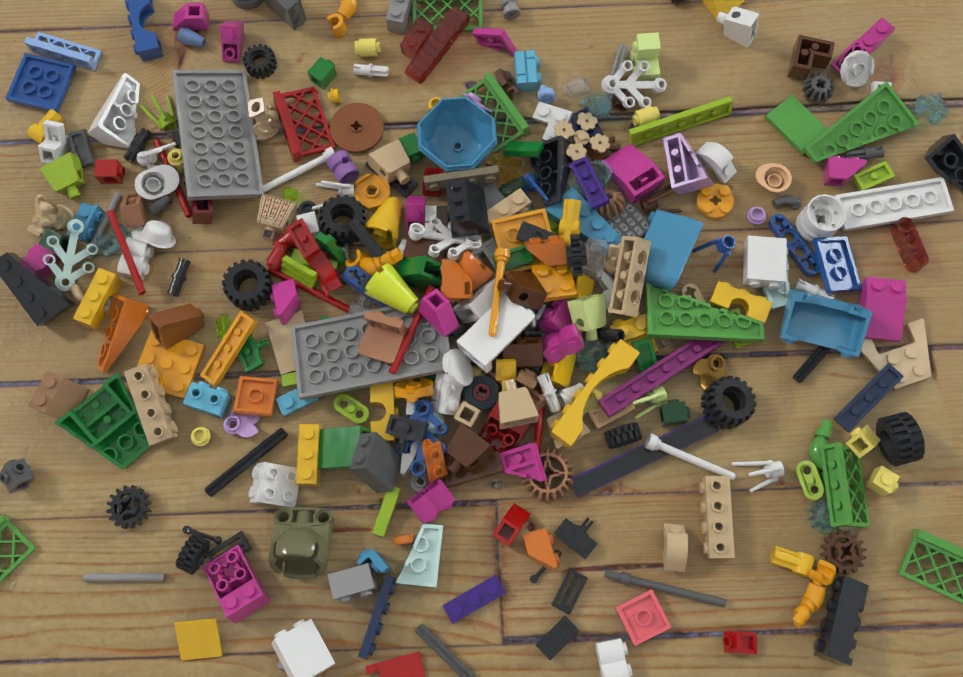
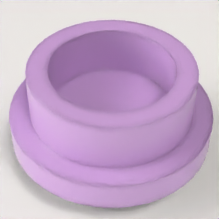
[747,207,766,225]

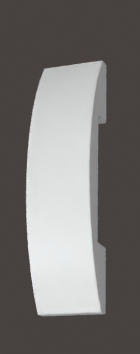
[400,402,419,476]

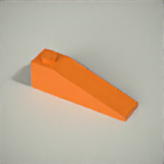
[96,293,148,373]

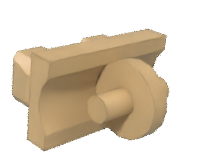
[604,243,621,276]

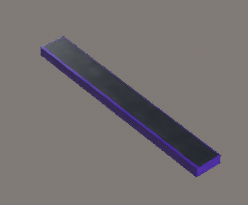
[570,415,720,498]

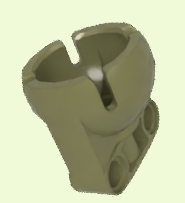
[268,507,335,580]

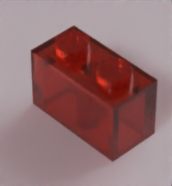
[400,16,435,62]

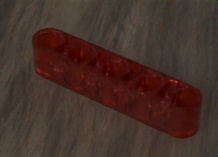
[405,7,470,84]

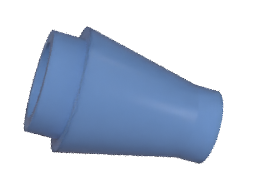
[177,27,206,48]

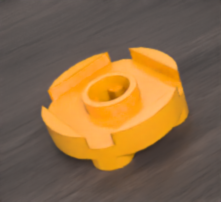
[354,174,391,211]
[696,183,734,220]
[394,378,434,402]

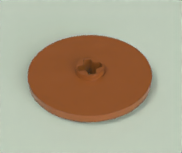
[330,103,384,153]

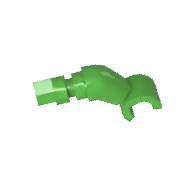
[809,419,833,490]

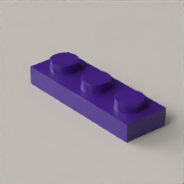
[570,156,610,211]
[443,575,506,624]

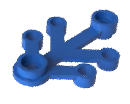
[396,399,449,477]

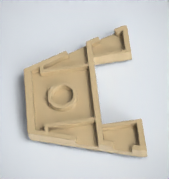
[861,318,932,391]

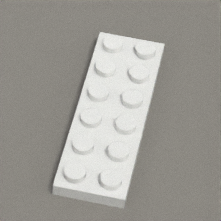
[834,177,954,232]

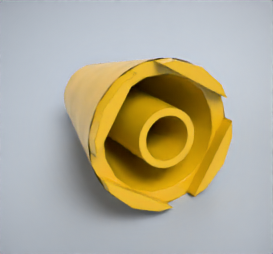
[364,197,403,250]

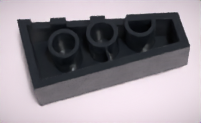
[0,252,76,327]
[813,576,869,666]

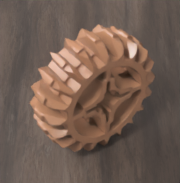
[521,447,574,502]

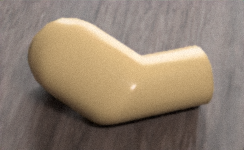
[70,284,84,302]

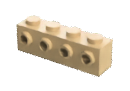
[471,188,531,251]
[124,363,178,446]
[699,476,735,560]

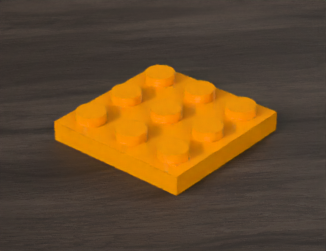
[490,208,552,276]
[137,330,206,399]

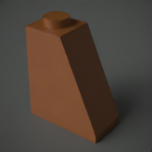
[148,303,205,350]

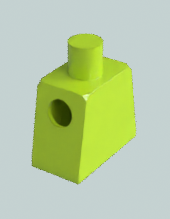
[40,152,86,200]

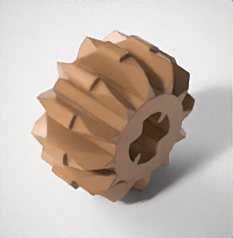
[596,189,626,220]

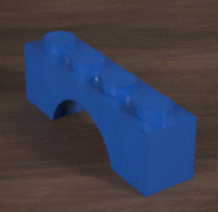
[125,0,163,61]

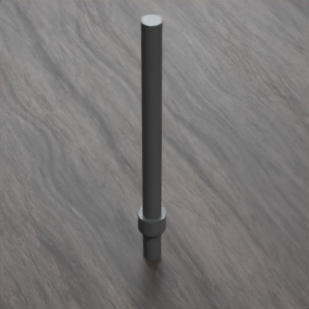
[604,570,727,607]

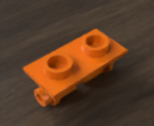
[422,439,447,483]

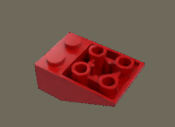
[478,400,532,453]

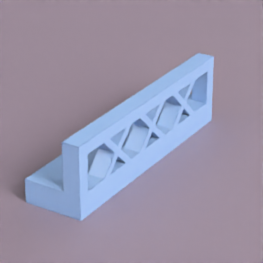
[24,32,103,71]

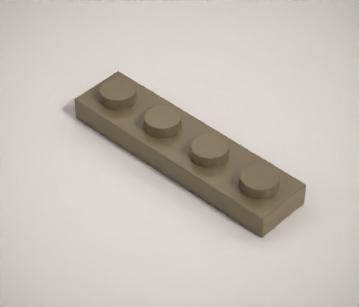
[423,165,499,191]

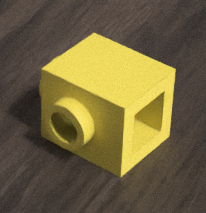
[846,425,881,459]
[864,466,900,497]

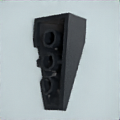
[924,134,963,191]
[530,135,573,207]

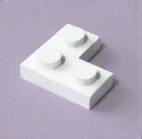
[532,101,573,141]

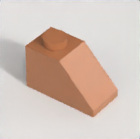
[119,192,148,228]

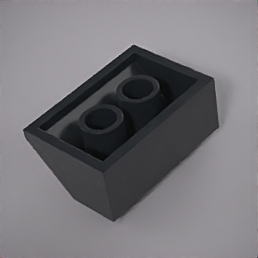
[446,178,490,238]

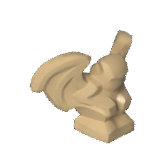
[248,97,279,141]
[27,194,75,237]

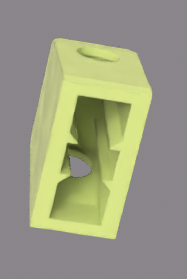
[568,294,606,341]

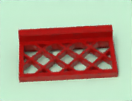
[273,86,335,163]

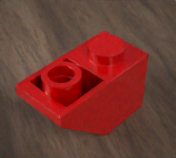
[492,503,531,548]

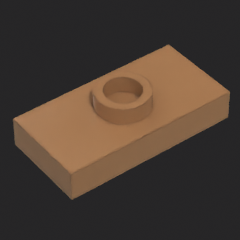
[516,367,539,389]

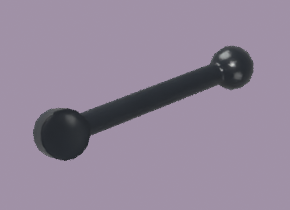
[183,526,222,544]
[530,550,562,583]

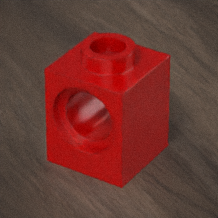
[94,159,125,184]

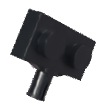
[385,414,429,453]
[554,517,598,559]

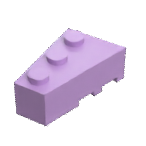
[663,133,714,195]

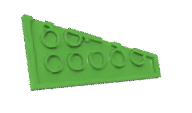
[802,82,920,164]
[645,283,765,343]

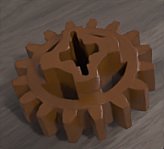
[820,529,867,575]

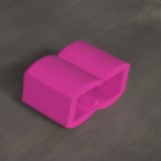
[542,324,584,364]
[407,478,455,524]

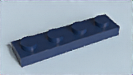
[833,363,904,432]
[358,575,397,659]

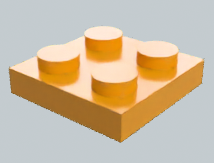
[531,264,577,302]

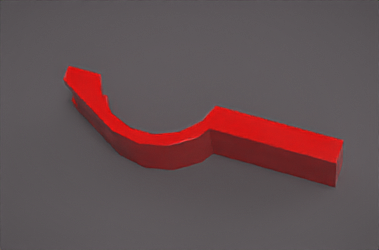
[286,218,343,297]

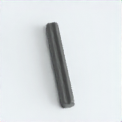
[415,624,477,677]

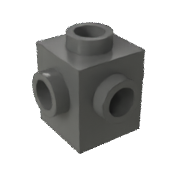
[0,458,35,493]

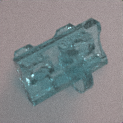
[912,92,950,125]
[95,223,133,257]

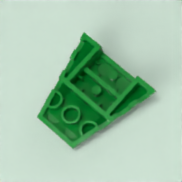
[54,372,151,470]

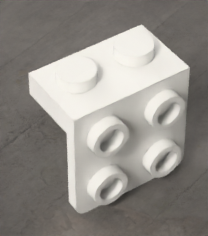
[249,462,299,507]

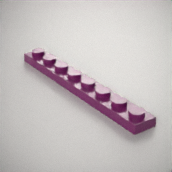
[597,340,728,418]

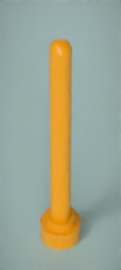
[488,248,510,337]

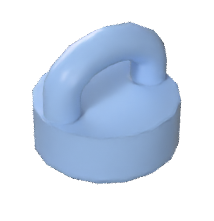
[537,85,555,104]

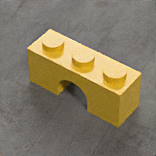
[73,268,123,331]
[708,281,772,325]
[370,382,399,444]
[296,424,323,487]

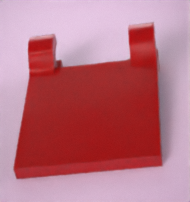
[365,651,426,677]

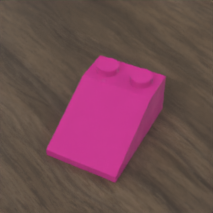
[859,277,907,342]

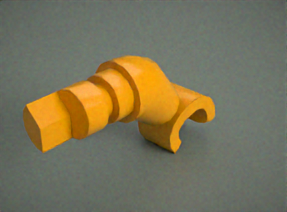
[327,0,357,38]
[345,248,403,276]
[793,559,836,629]

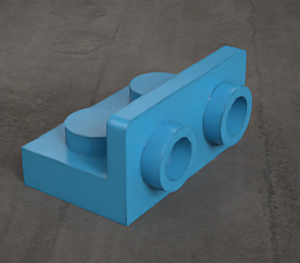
[66,202,104,244]
[356,548,393,575]

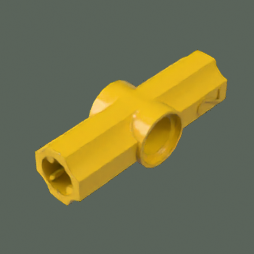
[559,199,581,256]

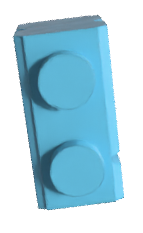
[514,50,542,92]

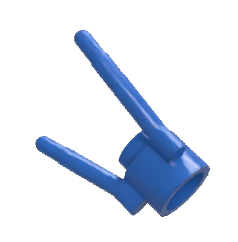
[520,173,549,211]
[692,235,736,273]

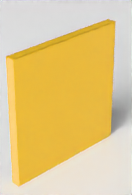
[174,618,223,660]

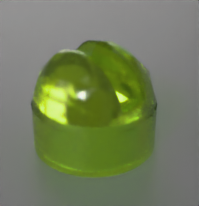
[283,187,299,202]

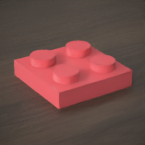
[615,589,672,646]

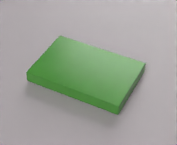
[765,95,827,156]

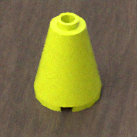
[364,263,419,315]

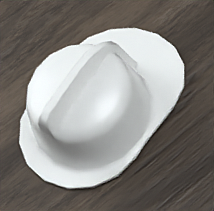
[134,164,180,200]
[131,220,176,249]

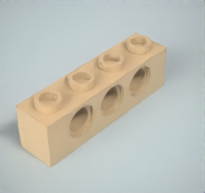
[608,236,651,318]

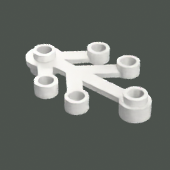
[601,60,667,109]
[408,218,482,260]

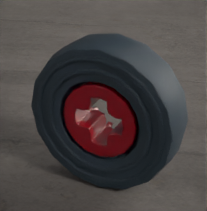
[464,375,500,411]

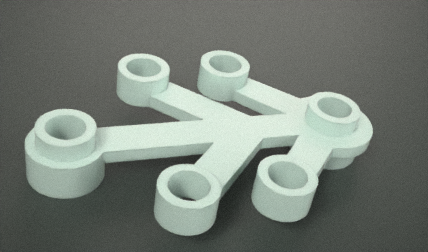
[42,219,98,291]

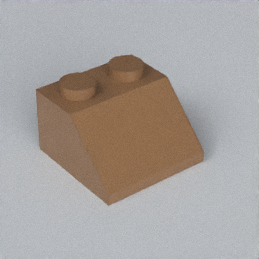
[28,371,90,419]

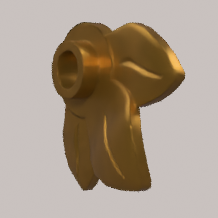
[692,354,728,390]

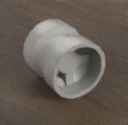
[500,0,520,20]

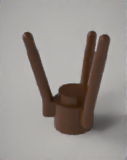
[640,184,682,215]

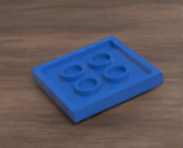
[5,53,77,113]

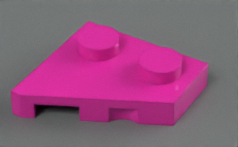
[472,28,517,57]
[499,442,547,482]

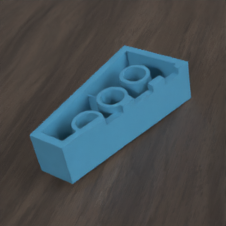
[545,187,622,258]

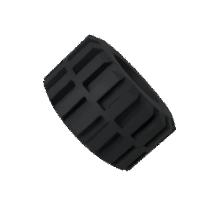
[319,195,366,246]
[222,259,274,311]
[701,376,757,430]
[876,412,925,466]

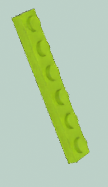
[628,96,733,146]

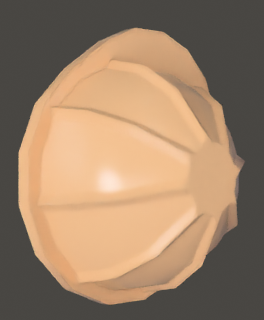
[756,163,792,193]

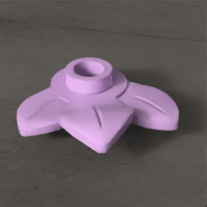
[462,92,492,112]
[223,406,260,438]

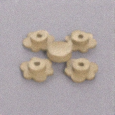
[554,112,610,161]

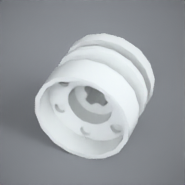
[796,194,846,242]

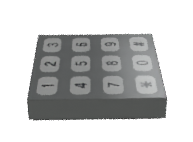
[604,200,649,238]

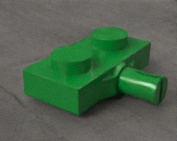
[315,232,347,266]
[238,333,270,373]

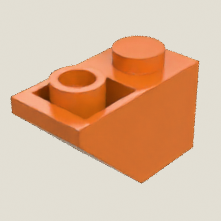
[524,235,567,266]
[441,259,472,299]
[522,528,560,572]

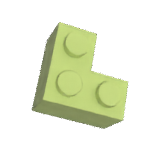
[630,32,661,81]

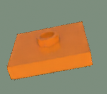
[233,376,279,418]

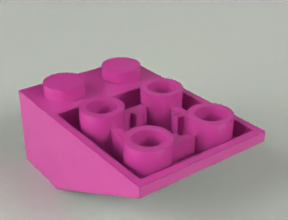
[600,144,665,204]
[203,545,271,624]

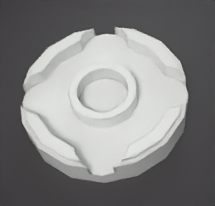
[840,50,875,87]
[442,348,473,388]

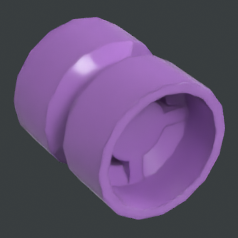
[326,150,360,184]

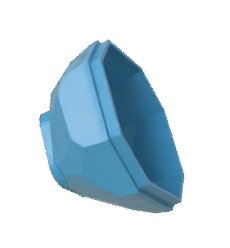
[417,97,497,173]

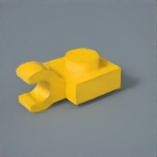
[496,359,516,391]

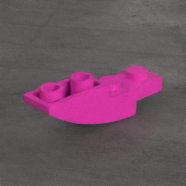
[830,17,895,74]

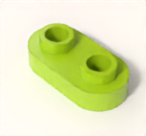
[334,394,370,425]
[796,460,826,500]

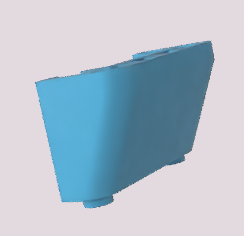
[643,209,703,292]
[779,289,873,359]

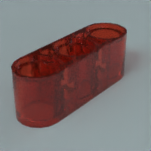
[890,217,929,273]

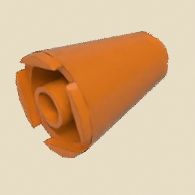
[448,249,496,303]

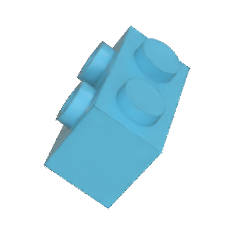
[183,381,232,419]

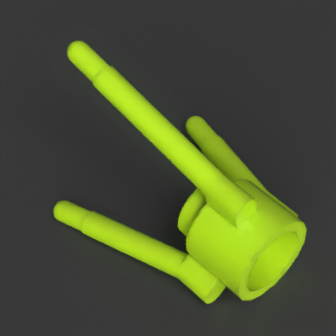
[140,95,178,131]

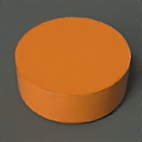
[393,534,414,545]

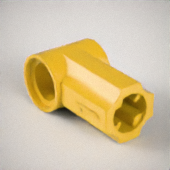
[27,109,64,144]
[770,546,815,578]

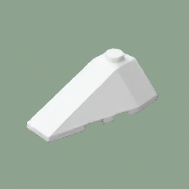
[88,73,140,148]

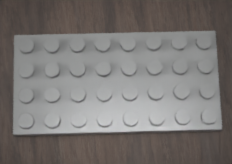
[172,70,264,201]
[291,300,451,400]

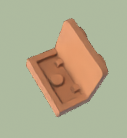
[358,311,407,364]

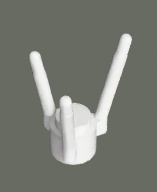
[137,142,177,169]
[312,181,354,210]
[731,460,785,493]

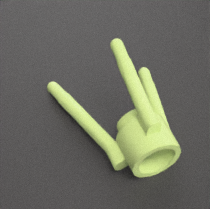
[633,386,667,419]

